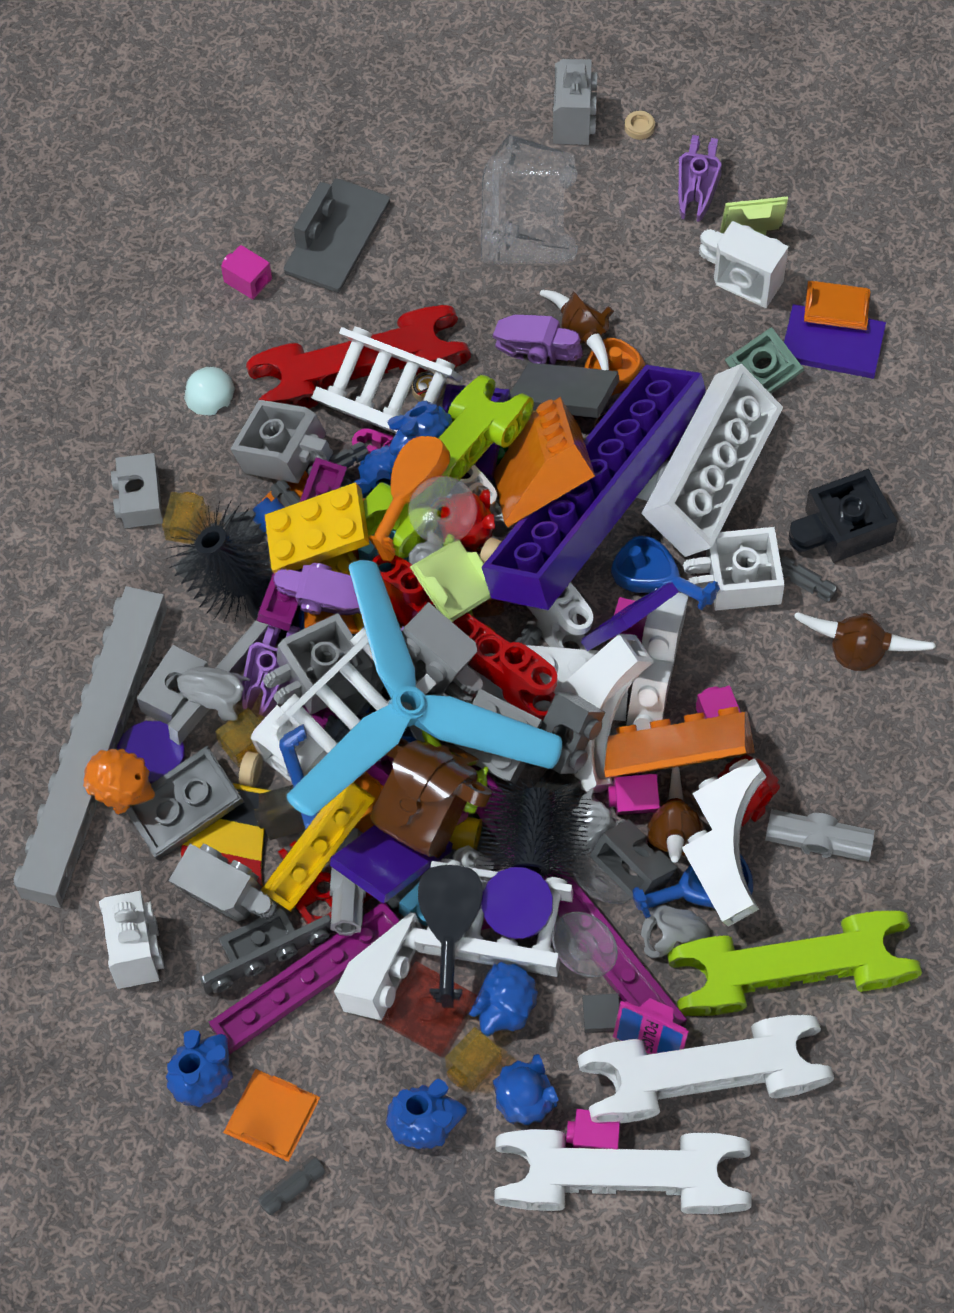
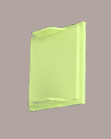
[720,196,788,235]
[410,538,491,622]

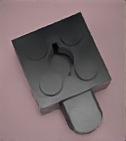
[788,468,898,563]

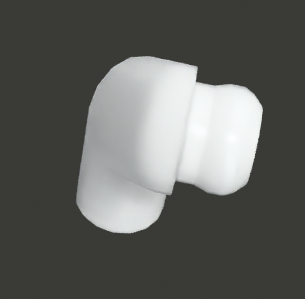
[452,845,494,871]

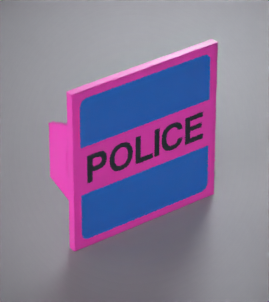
[613,998,689,1054]

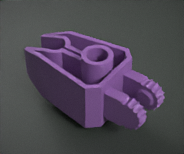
[678,135,722,222]
[493,314,583,365]
[273,563,361,615]
[242,625,300,716]

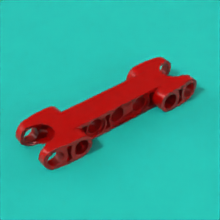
[246,305,471,408]
[372,555,558,721]

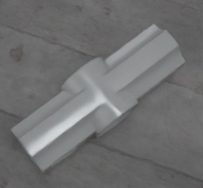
[765,809,875,862]
[330,828,366,936]

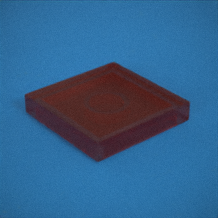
[379,961,477,1057]

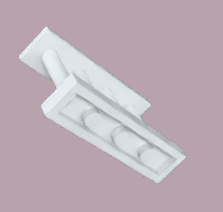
[312,326,463,434]
[275,626,437,754]
[414,859,573,977]

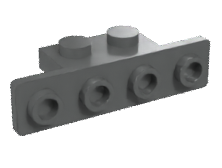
[200,907,333,994]

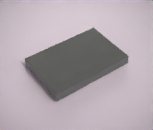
[510,362,619,418]
[126,746,244,860]

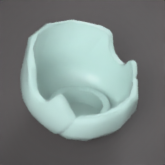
[184,367,235,415]

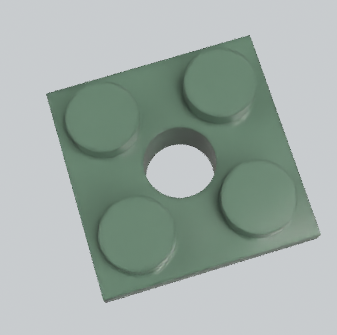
[725,327,804,394]

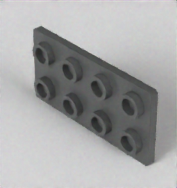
[284,178,390,293]

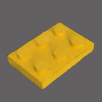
[265,482,370,574]

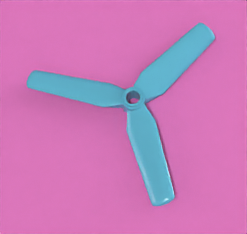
[286,560,562,816]

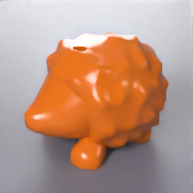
[83,749,155,815]

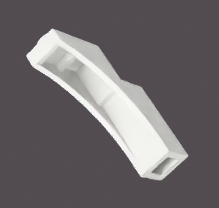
[626,588,688,731]
[561,634,654,793]
[682,758,766,927]

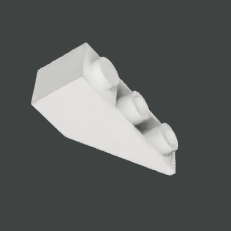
[334,912,422,1021]

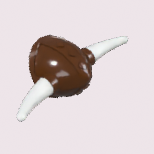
[540,290,614,370]
[795,612,936,671]
[647,767,704,863]

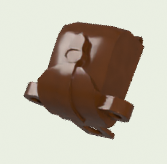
[370,738,492,858]

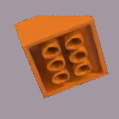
[494,397,595,527]
[604,706,755,778]

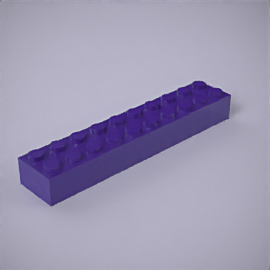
[481,365,706,610]

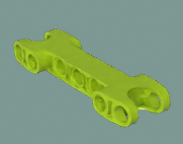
[363,375,534,559]
[667,911,922,1016]

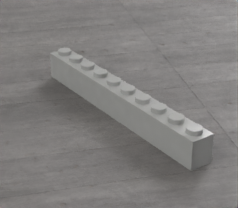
[14,586,167,908]

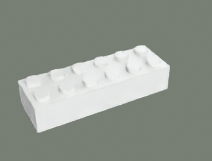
[641,364,783,557]

